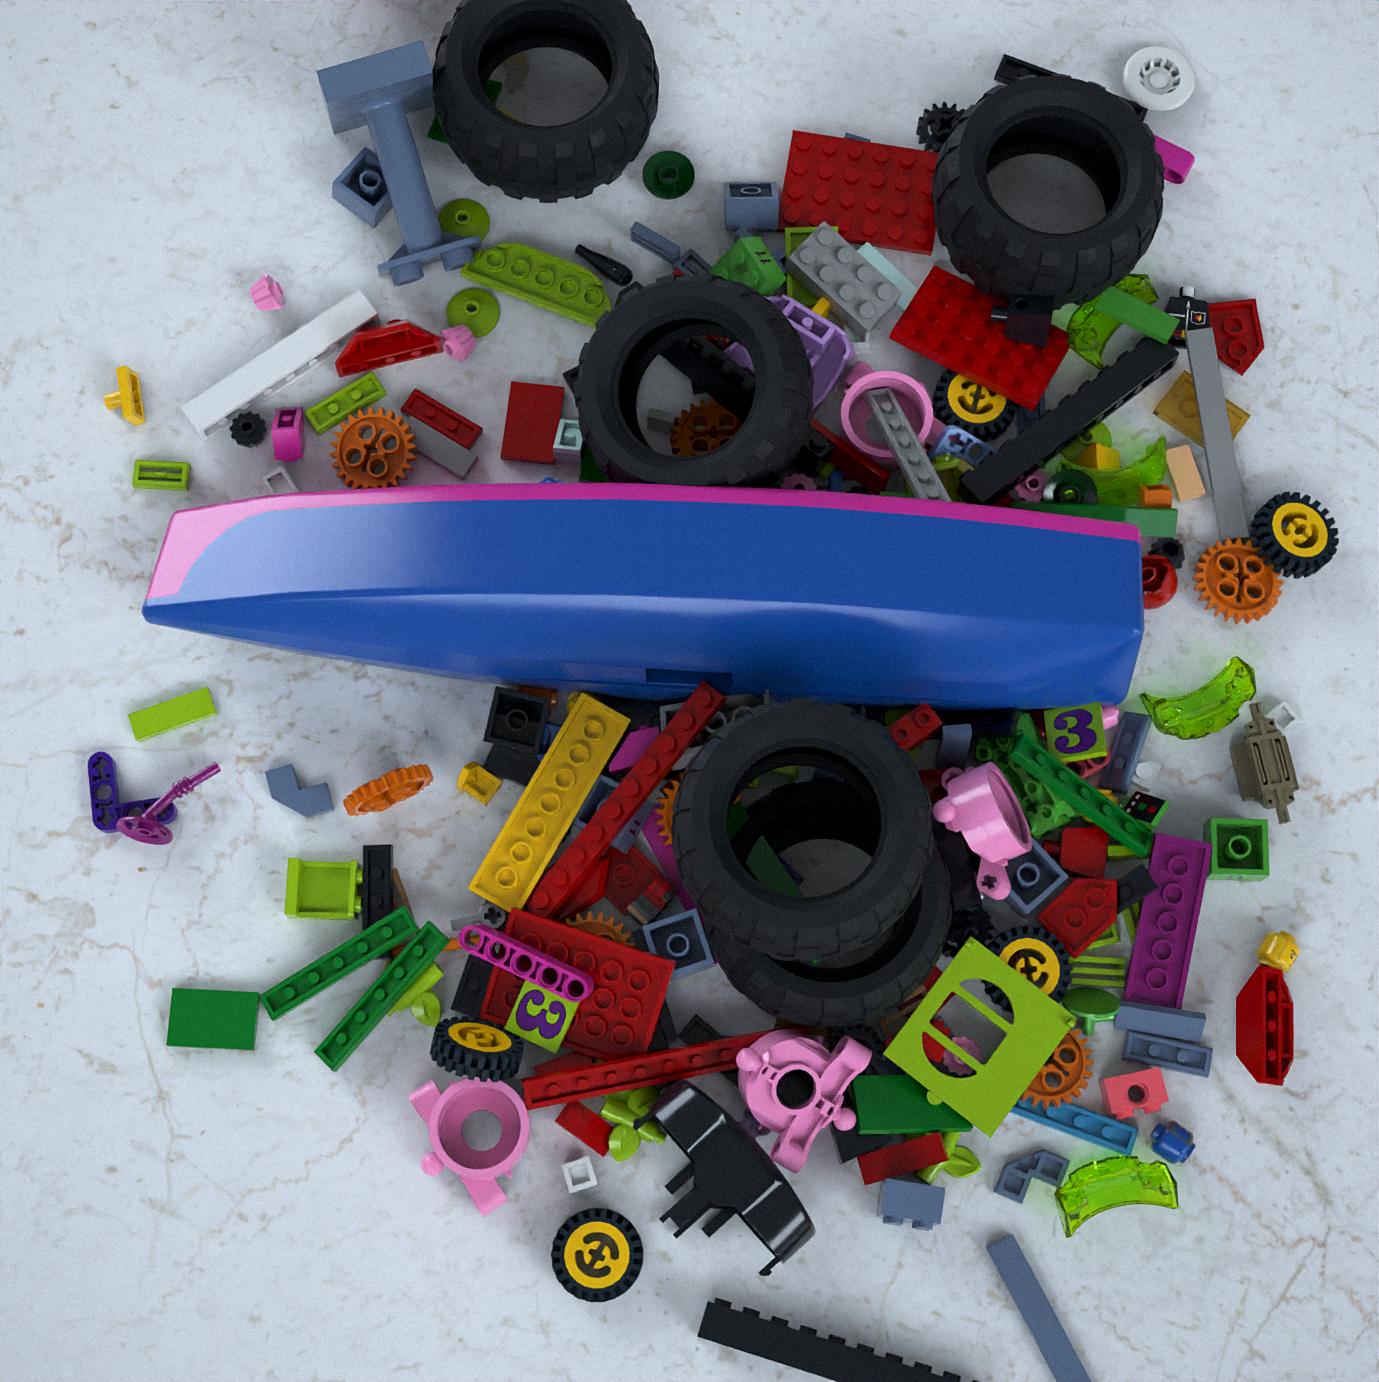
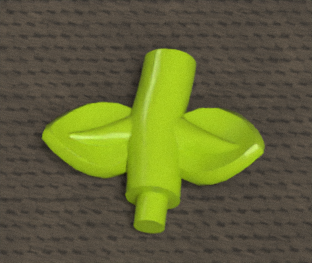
[384,959,445,1026]
[598,1086,667,1162]
[907,1132,982,1185]

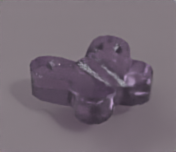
[738,1108,771,1140]

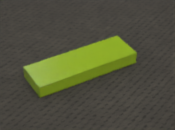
[304,371,387,436]
[128,687,218,742]

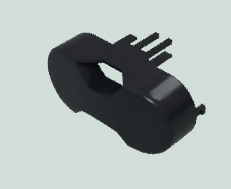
[633,1079,816,1276]

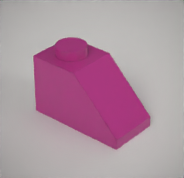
[271,407,305,462]
[609,724,660,776]

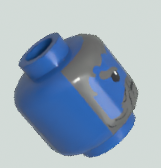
[1150,1120,1196,1164]

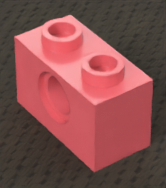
[1099,1067,1169,1120]

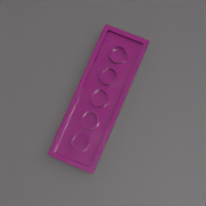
[1122,833,1213,1009]

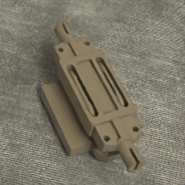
[1229,702,1299,824]

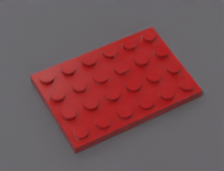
[776,130,939,256]
[889,265,1076,412]
[479,907,677,1062]

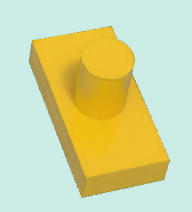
[104,365,146,426]

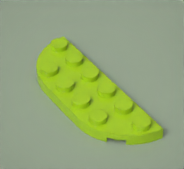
[460,242,611,329]

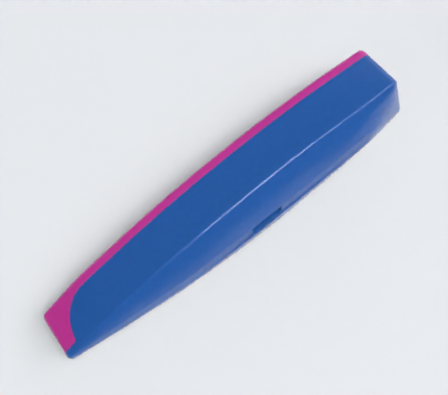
[141,483,1145,711]

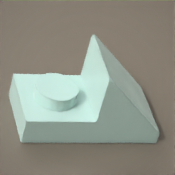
[553,419,584,463]

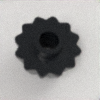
[229,411,267,449]
[1148,537,1185,571]

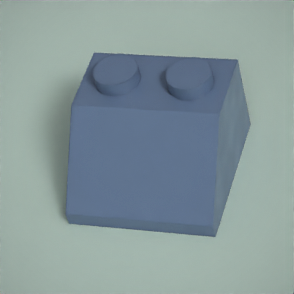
[724,182,779,233]

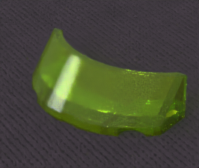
[1066,274,1159,370]
[1055,436,1167,506]
[1140,656,1256,740]
[1054,1156,1178,1238]

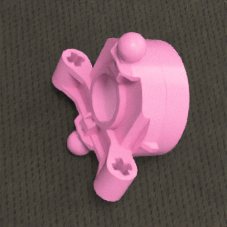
[839,361,960,480]
[933,762,1032,900]
[736,1029,872,1174]
[407,1077,538,1217]

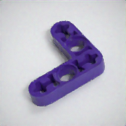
[88,752,177,833]

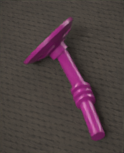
[116,762,221,845]

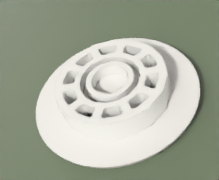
[1123,46,1195,111]

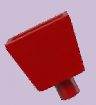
[1041,827,1109,879]

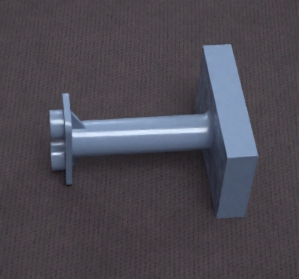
[316,40,482,286]

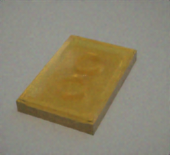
[1153,370,1251,448]

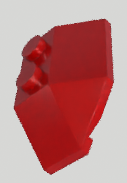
[335,319,443,378]
[1236,966,1294,1086]

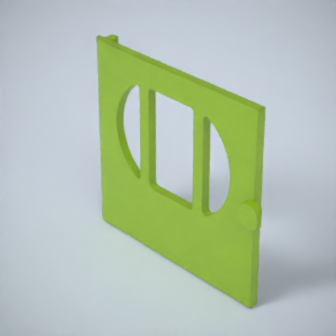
[883,936,1077,1138]

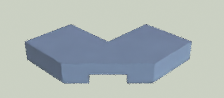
[265,764,334,818]
[994,1149,1070,1204]

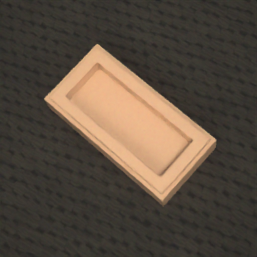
[1161,444,1206,503]

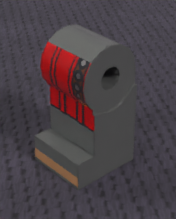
[626,874,680,926]

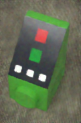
[1118,791,1170,831]

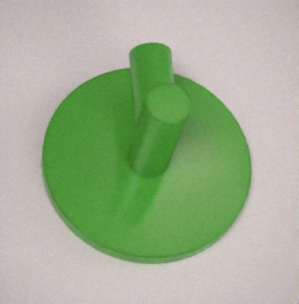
[1062,987,1120,1036]

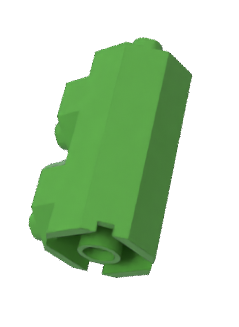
[975,710,1083,840]

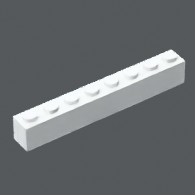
[180,289,381,442]

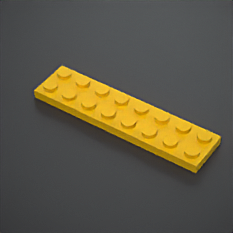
[467,692,631,913]

